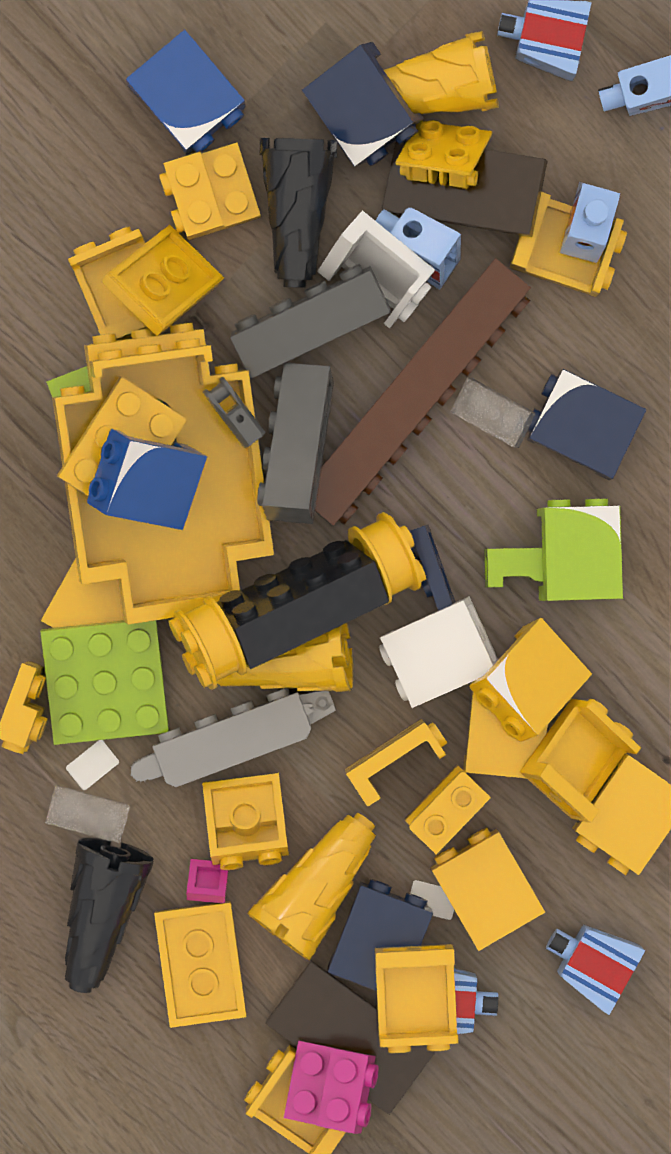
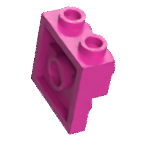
[284,1041,379,1134]

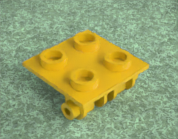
[396,120,492,189]

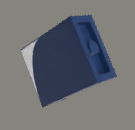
[302,42,424,167]
[524,369,647,480]

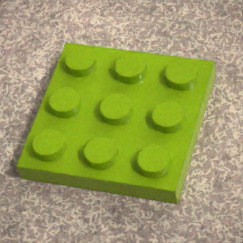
[40,620,169,745]

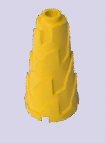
[384,31,499,114]
[217,623,353,692]
[247,812,376,960]

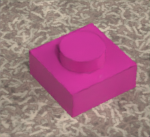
[186,859,229,903]

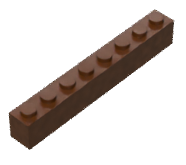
[315,258,531,526]

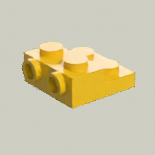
[159,142,261,240]
[0,661,48,754]
[202,773,289,870]

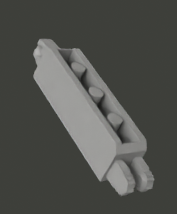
[130,688,336,787]

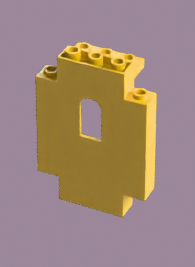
[52,323,274,625]

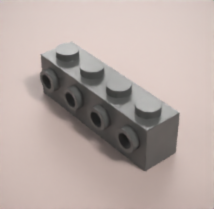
[230,264,391,379]
[257,363,334,524]

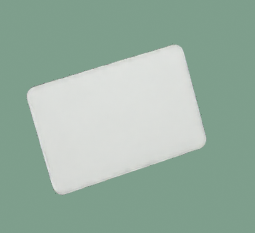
[66,740,119,790]
[411,880,454,920]

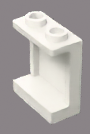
[317,210,435,328]
[379,596,498,708]

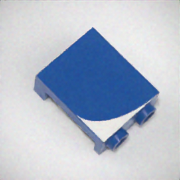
[126,29,245,155]
[87,429,207,530]

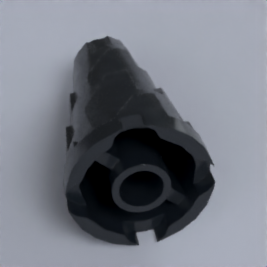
[259,138,337,288]
[65,837,154,993]

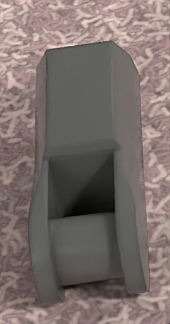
[203,377,265,448]

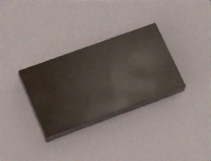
[382,140,548,237]
[266,960,435,1115]

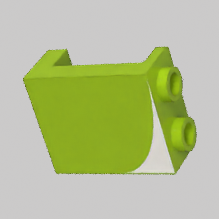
[537,499,623,601]

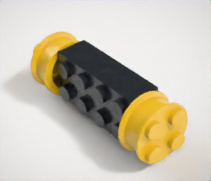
[168,512,426,690]

